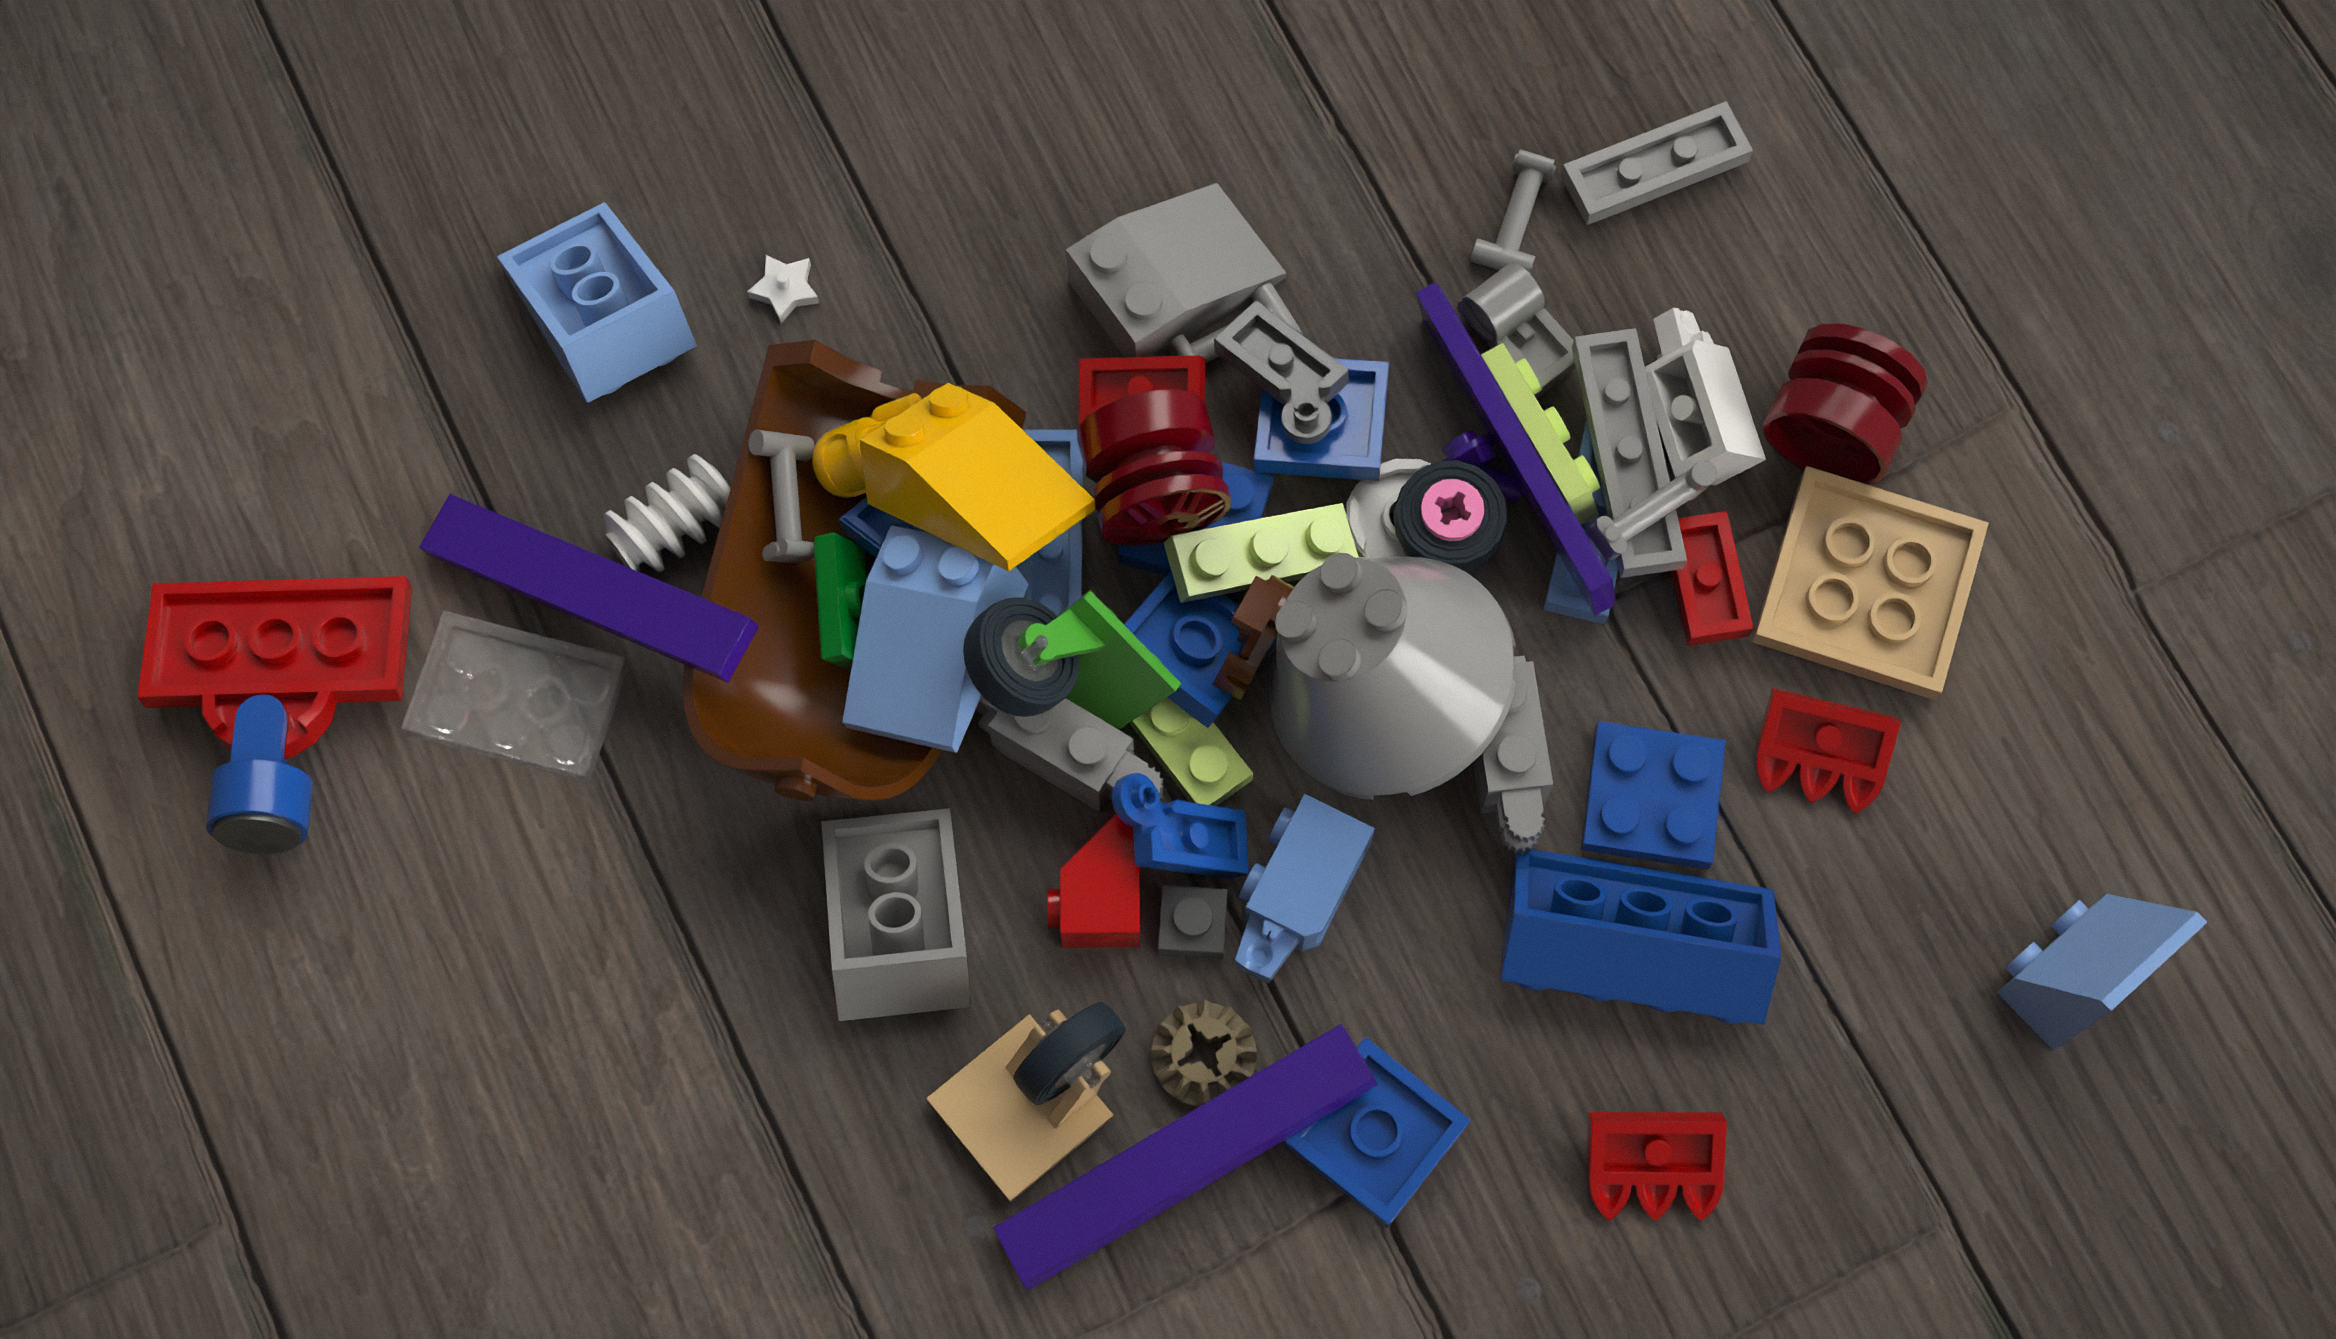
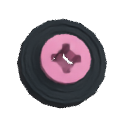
[1393,460,1508,572]

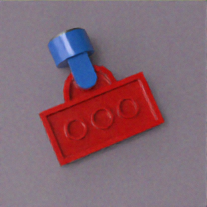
[137,576,412,854]

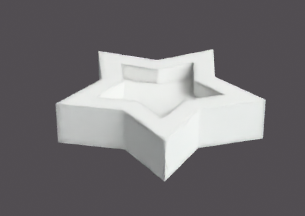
[747,255,819,324]

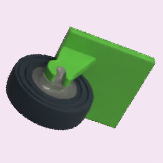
[963,591,1181,730]

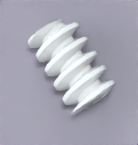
[603,454,730,572]

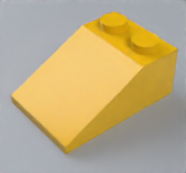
[859,383,1096,571]

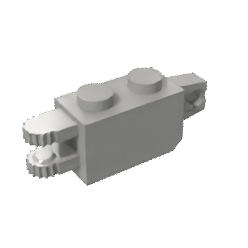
[1473,655,1553,855]
[975,695,1163,812]

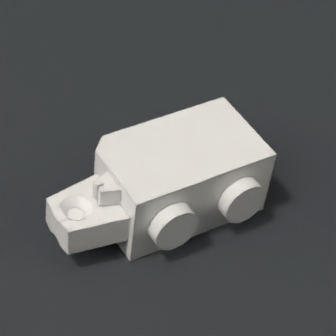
[1645,308,1766,486]

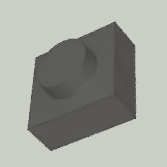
[1158,885,1228,959]

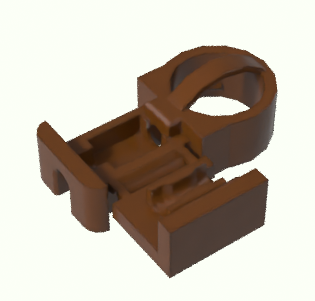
[1212,575,1294,700]

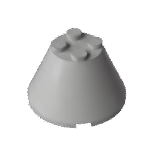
[1269,553,1516,800]

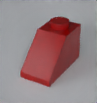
[1047,814,1140,948]

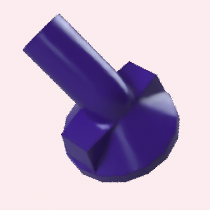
[1442,430,1523,503]

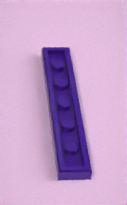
[1415,282,1616,616]
[419,494,759,683]
[993,1024,1378,1290]

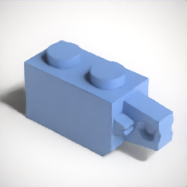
[1234,794,1375,983]

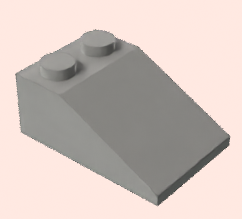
[1066,183,1286,357]
[821,808,971,1021]

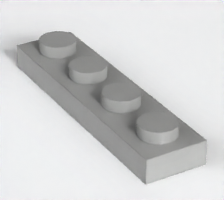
[1572,328,1687,578]

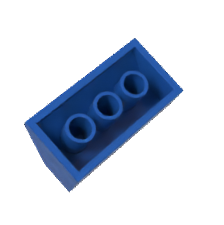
[1501,849,1781,1025]

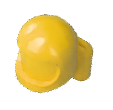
[812,393,922,498]

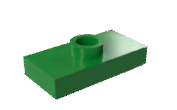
[814,532,867,672]

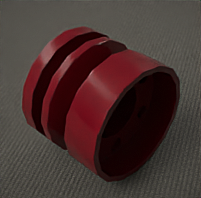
[1762,324,1928,485]
[1077,389,1231,546]

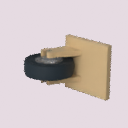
[926,1002,1126,1203]

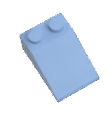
[497,202,697,403]
[842,525,1029,753]
[1997,894,2207,1051]

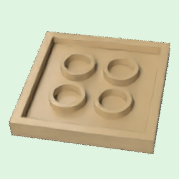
[1752,466,1989,701]

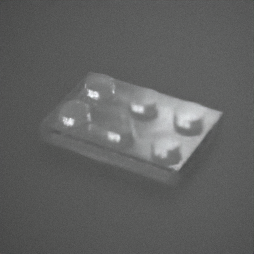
[401,611,629,783]

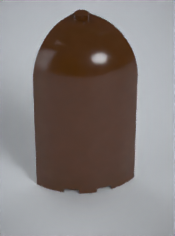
[682,340,1027,801]

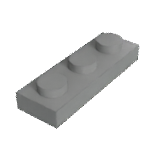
[1560,101,1753,226]

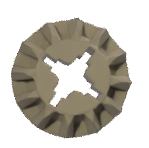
[1151,999,1257,1107]

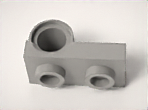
[1457,262,1576,399]

